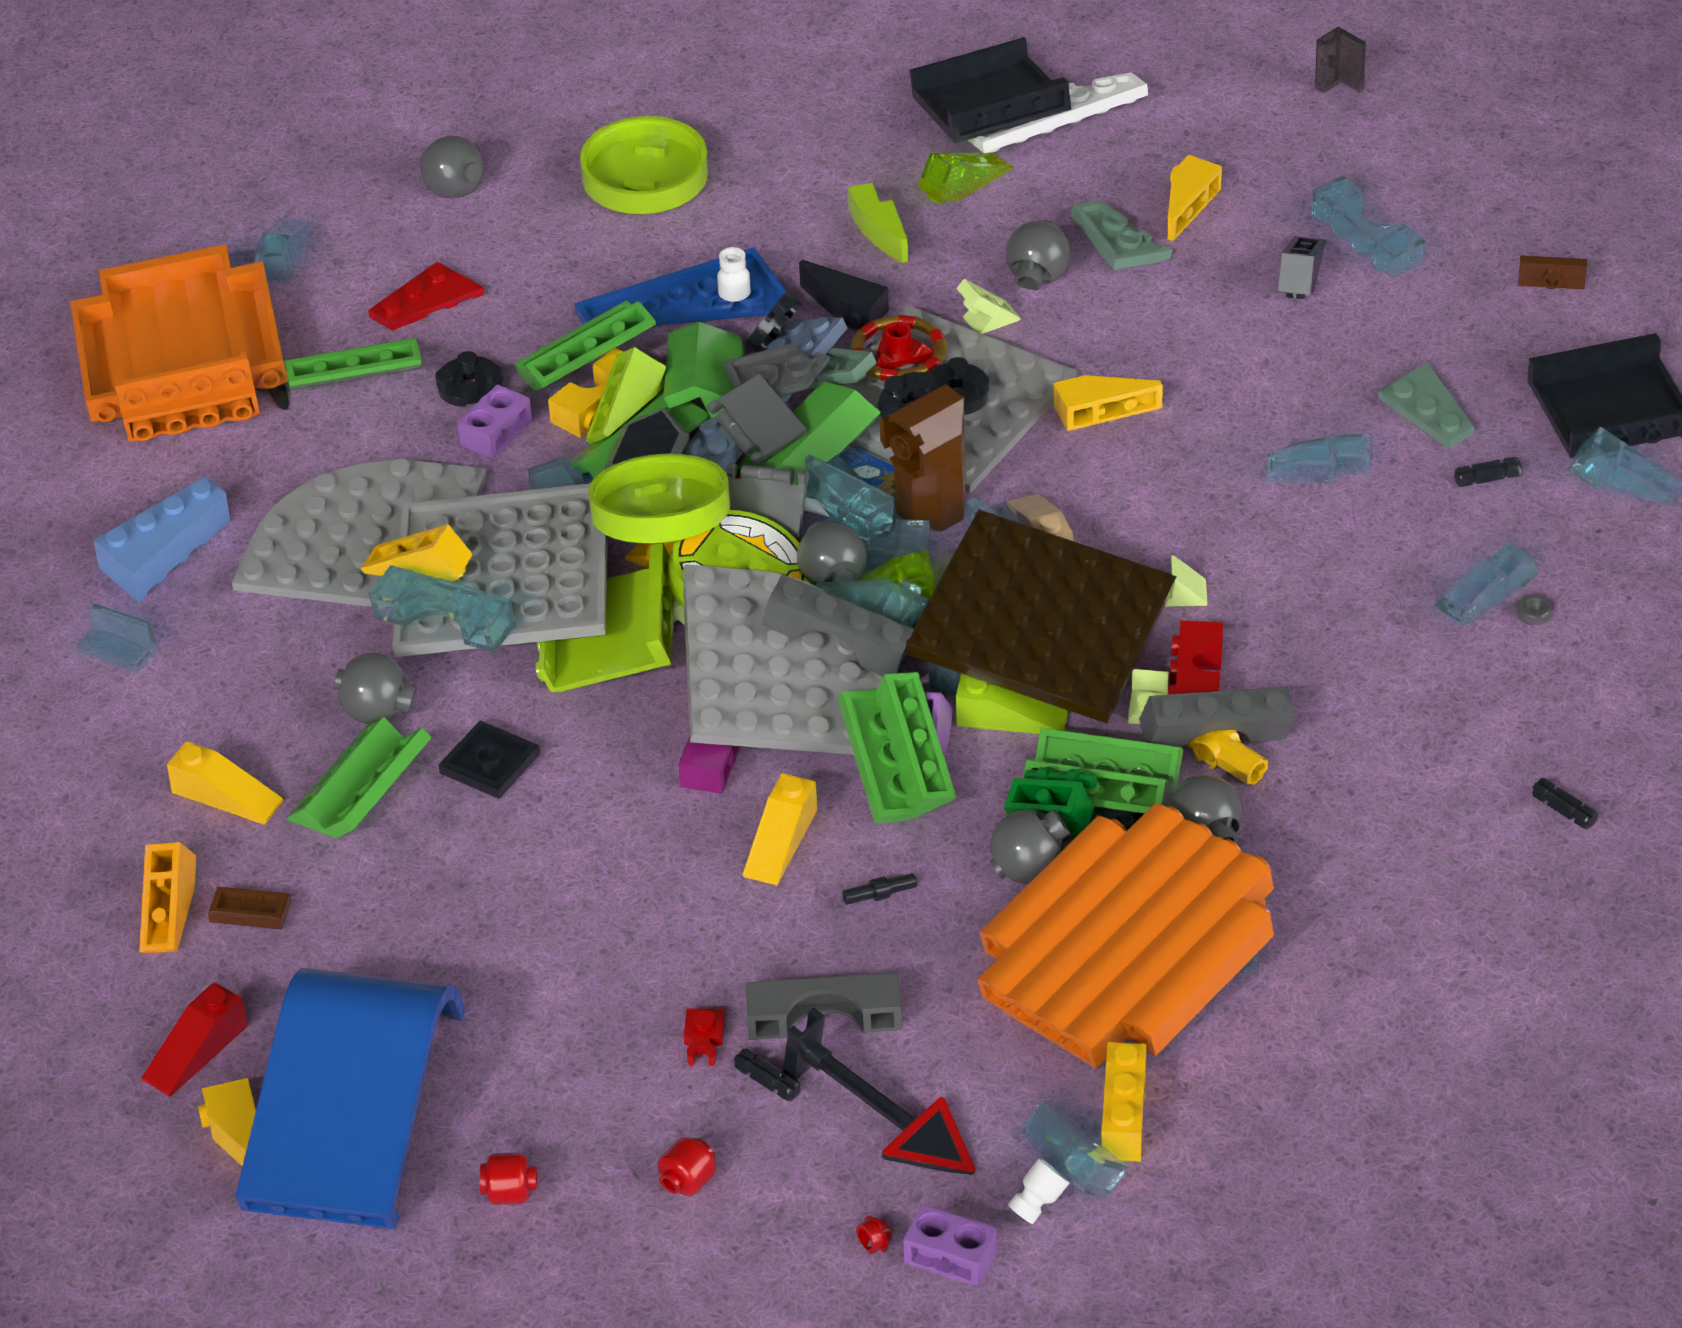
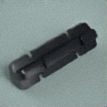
[1454,456,1522,487]
[1532,778,1598,829]
[734,1049,801,1101]

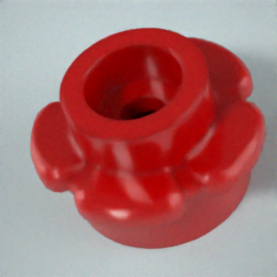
[856,1215,892,1254]

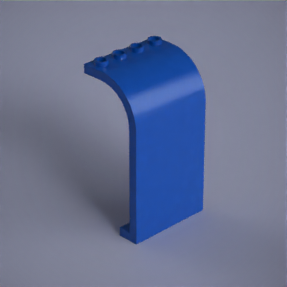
[235,968,465,1229]

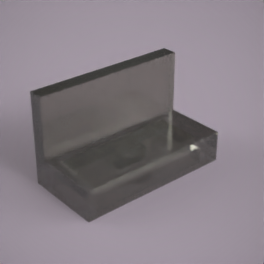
[1315,26,1366,93]

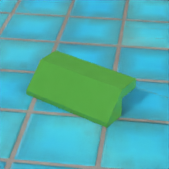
[514,300,656,391]
[664,321,745,418]
[284,338,422,391]
[737,381,881,488]
[563,391,709,479]
[838,672,956,824]
[286,716,432,839]
[1023,728,1184,814]

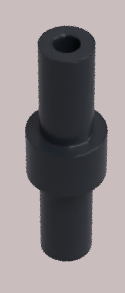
[842,873,917,905]

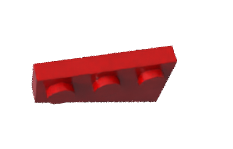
[368,262,484,331]

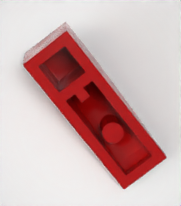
[141,982,248,1097]

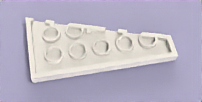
[968,73,1148,153]

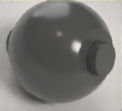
[419,136,484,198]
[1006,220,1071,290]
[797,521,867,592]
[333,653,416,724]
[1170,775,1243,843]
[990,809,1071,884]

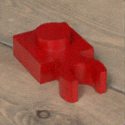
[684,1008,725,1066]

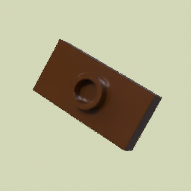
[1518,255,1587,289]
[208,886,291,930]

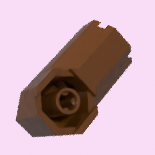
[879,385,966,531]

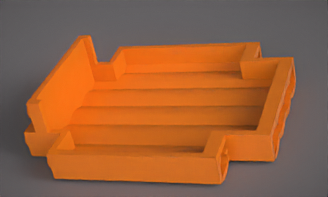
[70,244,288,442]
[977,803,1274,1069]

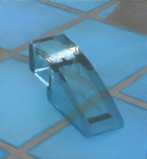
[1267,434,1371,484]
[1434,541,1538,627]

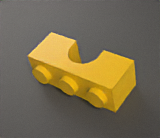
[548,348,623,438]
[1101,1042,1147,1162]

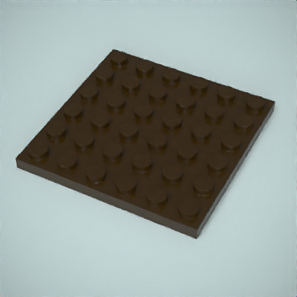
[904,509,1177,724]

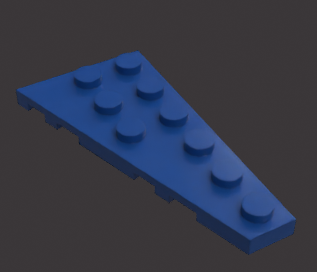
[574,247,786,326]

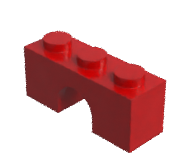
[1168,620,1223,695]

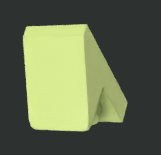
[956,278,1021,334]
[1165,555,1208,607]
[1128,669,1170,724]

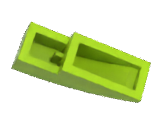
[848,183,908,263]

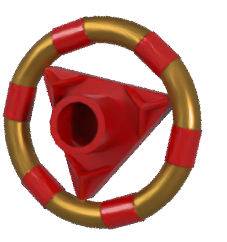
[850,315,947,381]

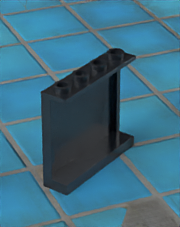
[910,37,1071,143]
[1527,333,1682,458]

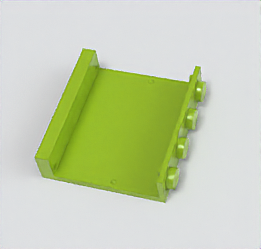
[535,543,674,692]

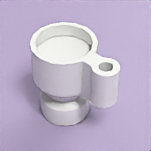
[717,247,751,302]
[1008,1158,1070,1224]

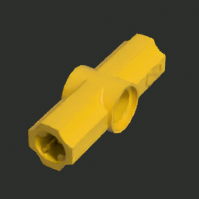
[1185,730,1268,785]

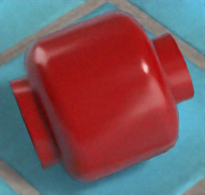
[657,1137,716,1196]
[480,1153,538,1205]

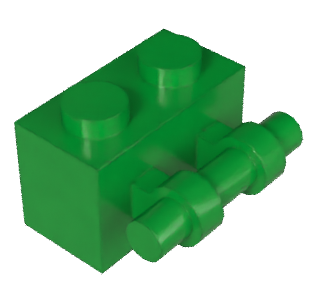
[1004,767,1097,837]

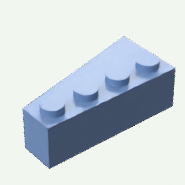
[93,476,231,602]

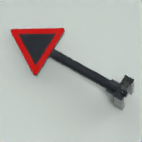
[783,1007,976,1175]

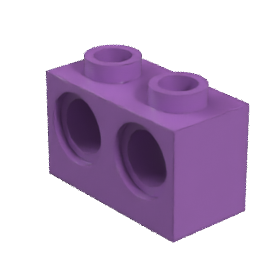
[457,384,532,459]
[903,1204,997,1286]

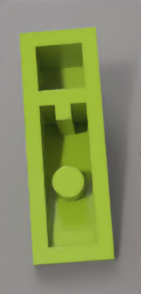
[585,347,666,444]
[956,674,1069,734]

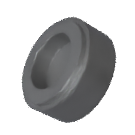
[1516,594,1552,626]

